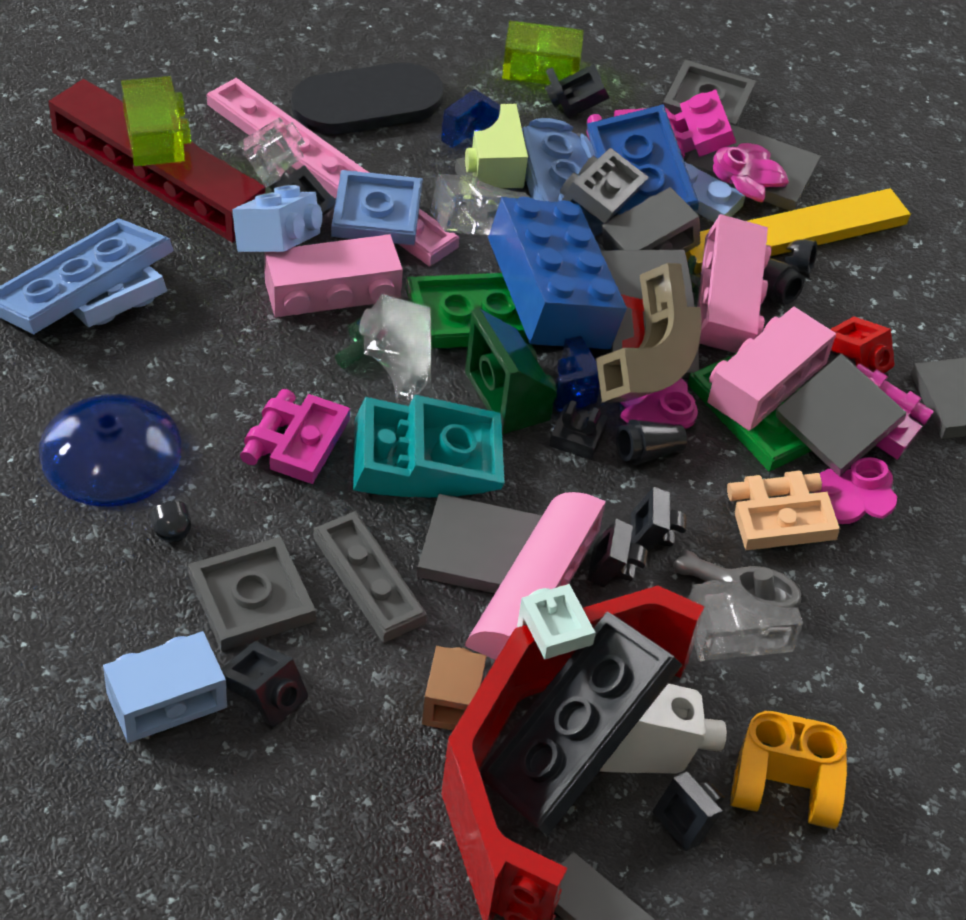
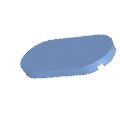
[522,118,608,236]

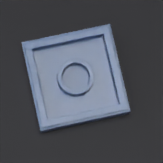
[331,170,423,245]

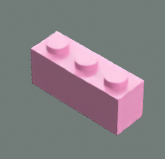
[697,214,771,353]
[264,234,403,317]
[707,306,836,431]

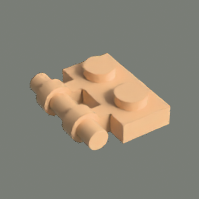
[727,471,840,551]

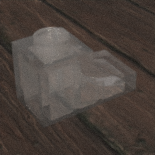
[238,117,305,188]
[430,174,528,235]
[359,294,431,403]
[689,580,803,661]

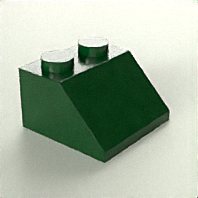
[465,309,557,435]

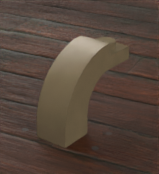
[596,263,702,403]

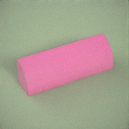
[465,492,606,660]

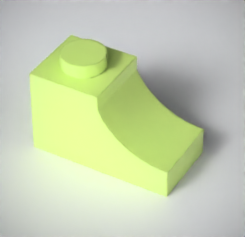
[465,104,528,189]

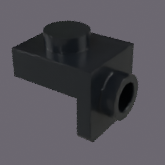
[545,64,610,118]

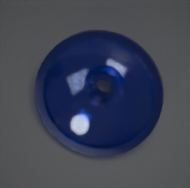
[39,394,182,507]

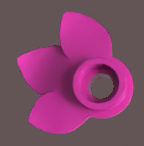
[713,143,789,202]
[620,378,698,429]
[813,457,897,524]

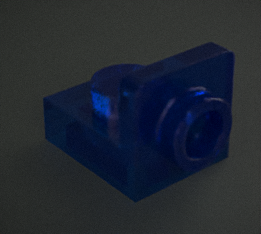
[441,89,500,148]
[553,336,600,412]

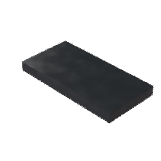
[479,611,683,836]

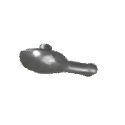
[673,550,801,617]

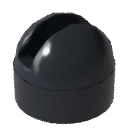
[785,239,817,274]
[150,501,191,543]

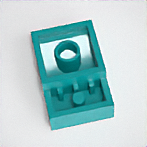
[353,395,505,498]

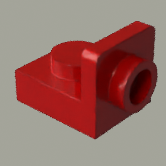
[830,317,895,373]

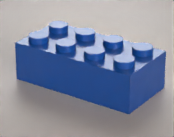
[488,197,627,349]

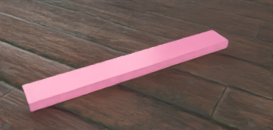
[207,78,459,267]

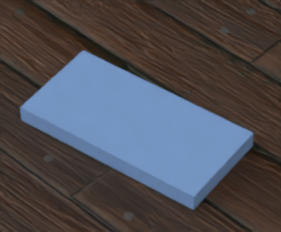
[0,218,174,334]

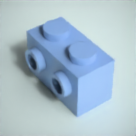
[232,185,322,252]
[103,631,227,743]

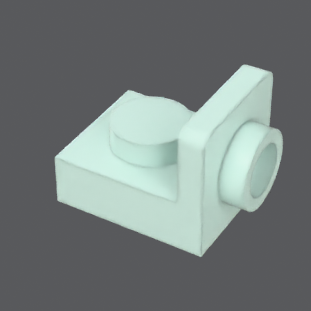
[517,584,595,659]

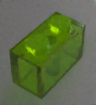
[502,20,584,85]
[121,76,191,166]

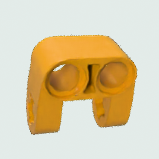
[730,711,847,829]

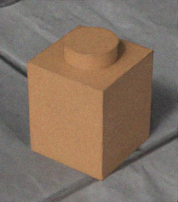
[422,646,487,730]

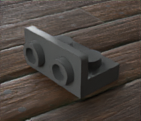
[560,148,649,223]

